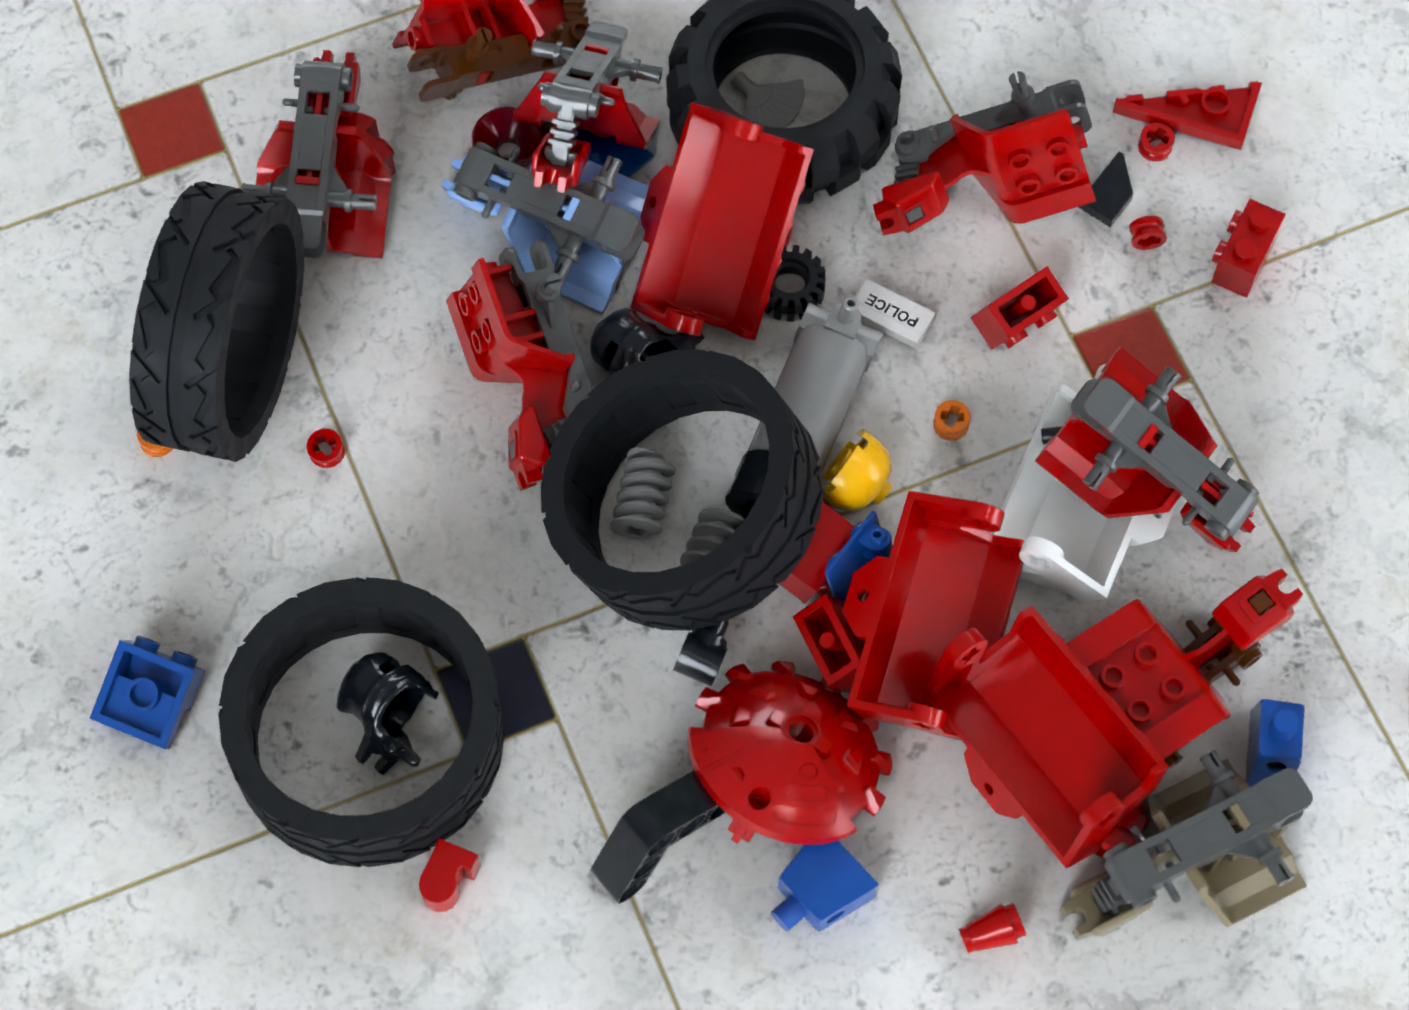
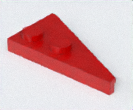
[1112,81,1262,150]

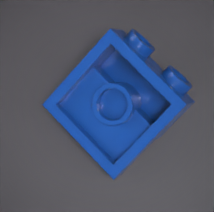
[89,635,206,749]

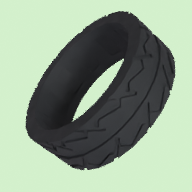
[129,181,304,462]
[541,349,824,631]
[218,577,505,867]

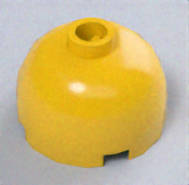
[823,429,892,511]

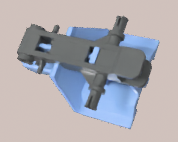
[441,142,649,314]

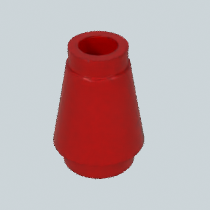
[959,903,1026,954]

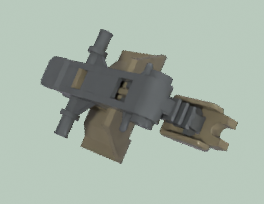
[1059,750,1313,940]

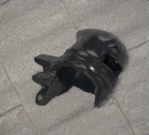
[590,308,704,375]
[336,652,439,775]

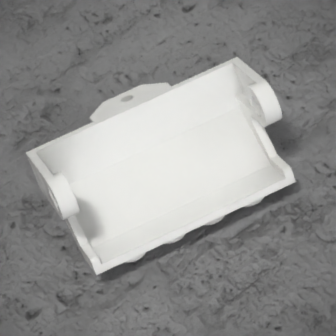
[990,364,1177,603]

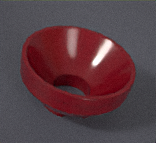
[472,107,542,168]

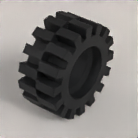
[764,245,826,322]

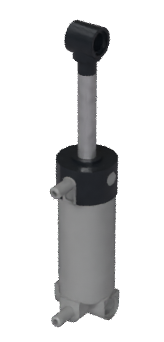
[673,297,883,687]

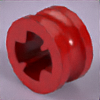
[1138,122,1175,162]
[1129,216,1167,250]
[306,428,345,468]

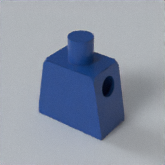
[1245,699,1305,787]
[771,841,879,932]

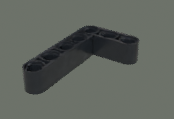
[591,770,726,904]

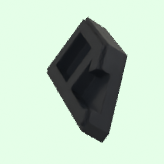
[1078,152,1133,227]

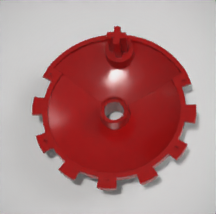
[687,661,892,845]

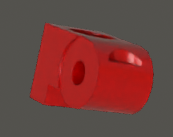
[419,838,481,912]

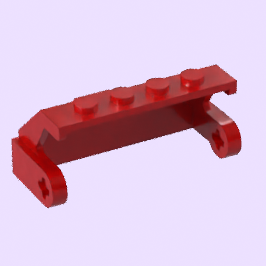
[630,102,814,340]
[842,491,1024,740]
[923,606,1169,869]

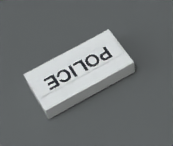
[855,279,936,349]

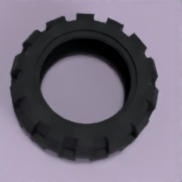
[666,0,902,205]

